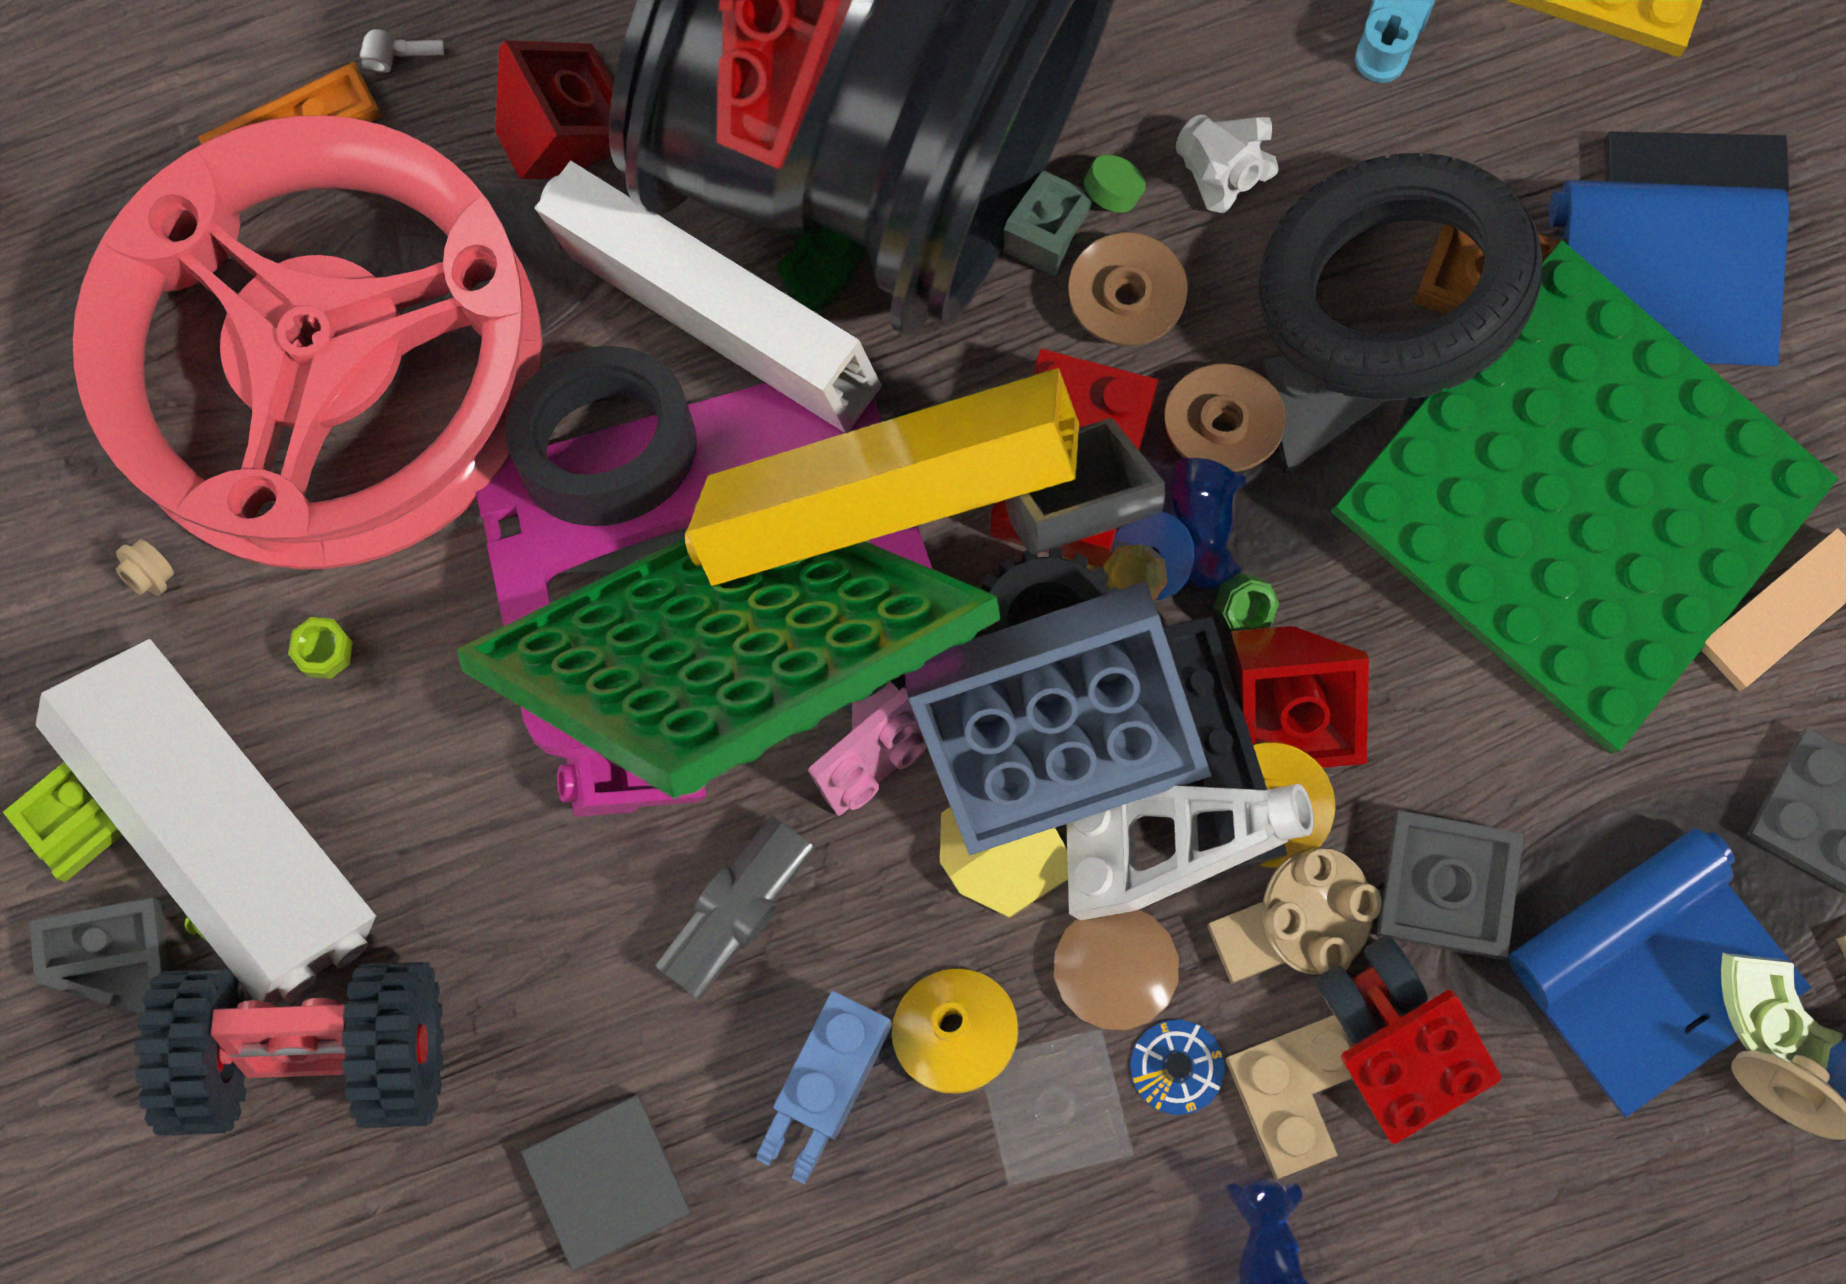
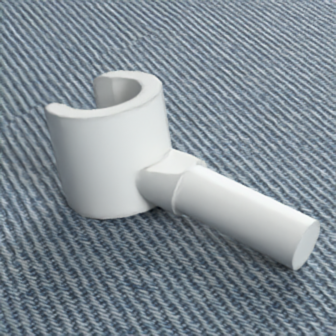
[360,29,444,74]

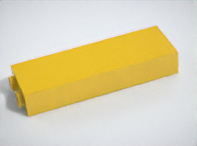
[685,368,1079,586]

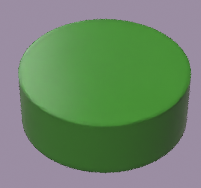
[1084,155,1146,213]

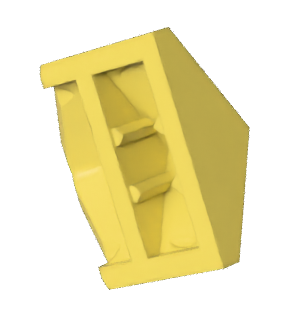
[940,807,1068,918]

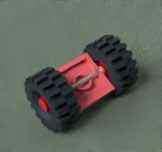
[135,962,444,1136]

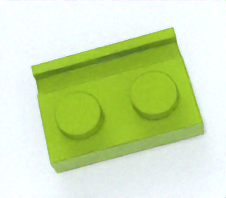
[3,762,123,882]

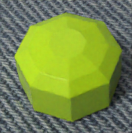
[288,617,353,679]

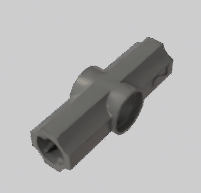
[655,815,815,1000]

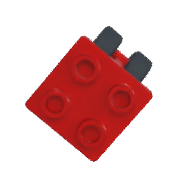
[1315,936,1501,1144]

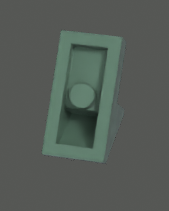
[1003,170,1093,276]

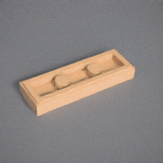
[1701,528,1846,692]

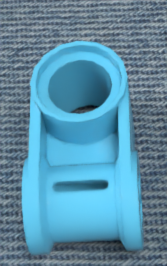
[1355,0,1435,83]

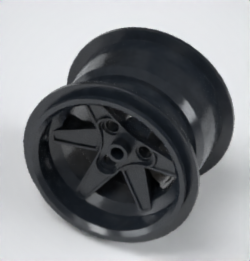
[609,0,1115,336]

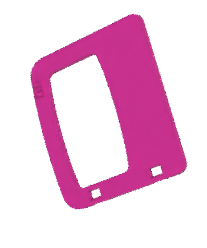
[476,383,932,758]

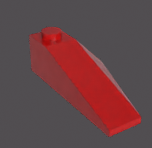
[717,0,853,169]

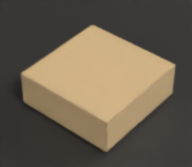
[1207,902,1284,984]

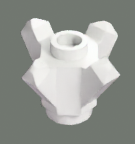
[1176,115,1279,213]

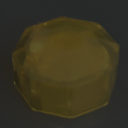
[1104,544,1168,601]

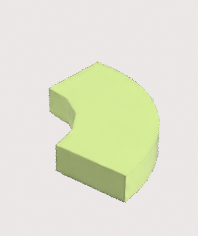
[1721,953,1843,1070]

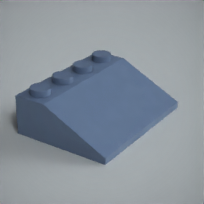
[905,581,1211,855]

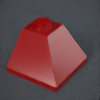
[495,40,614,179]
[1231,626,1369,768]

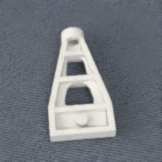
[1066,784,1313,920]

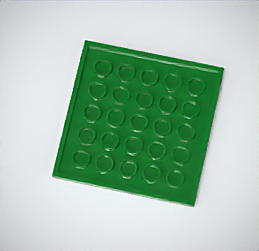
[1330,240,1839,754]
[456,538,1000,799]

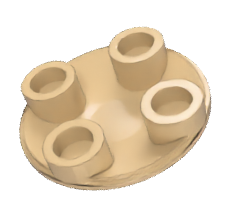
[1263,848,1382,975]

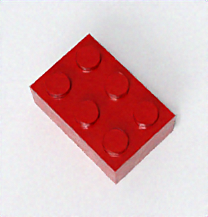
[990,348,1158,569]

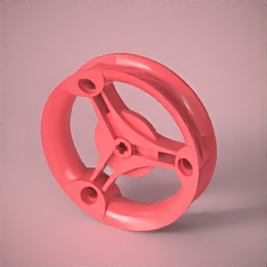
[73,116,543,570]

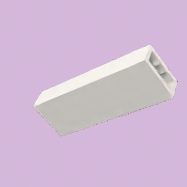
[535,160,882,433]
[36,639,376,1003]

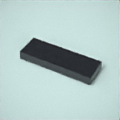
[1604,131,1789,192]

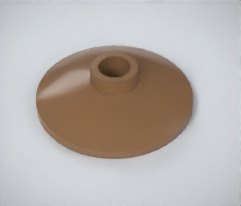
[1068,233,1187,346]
[1164,364,1286,473]

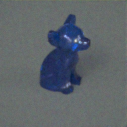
[1171,457,1246,590]
[1226,1178,1309,1284]

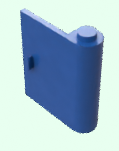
[1549,180,1789,367]
[1508,828,1812,1119]

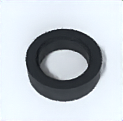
[506,346,697,526]

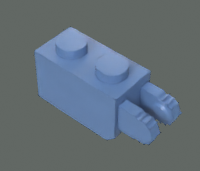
[756,990,892,1184]

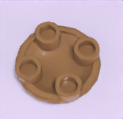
[1053,910,1179,1032]

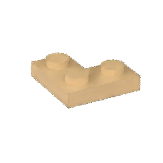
[1225,1015,1357,1180]

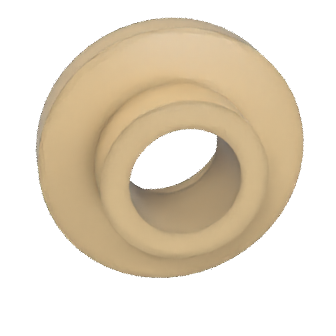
[116,539,174,596]

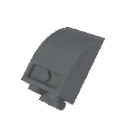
[1004,418,1165,555]

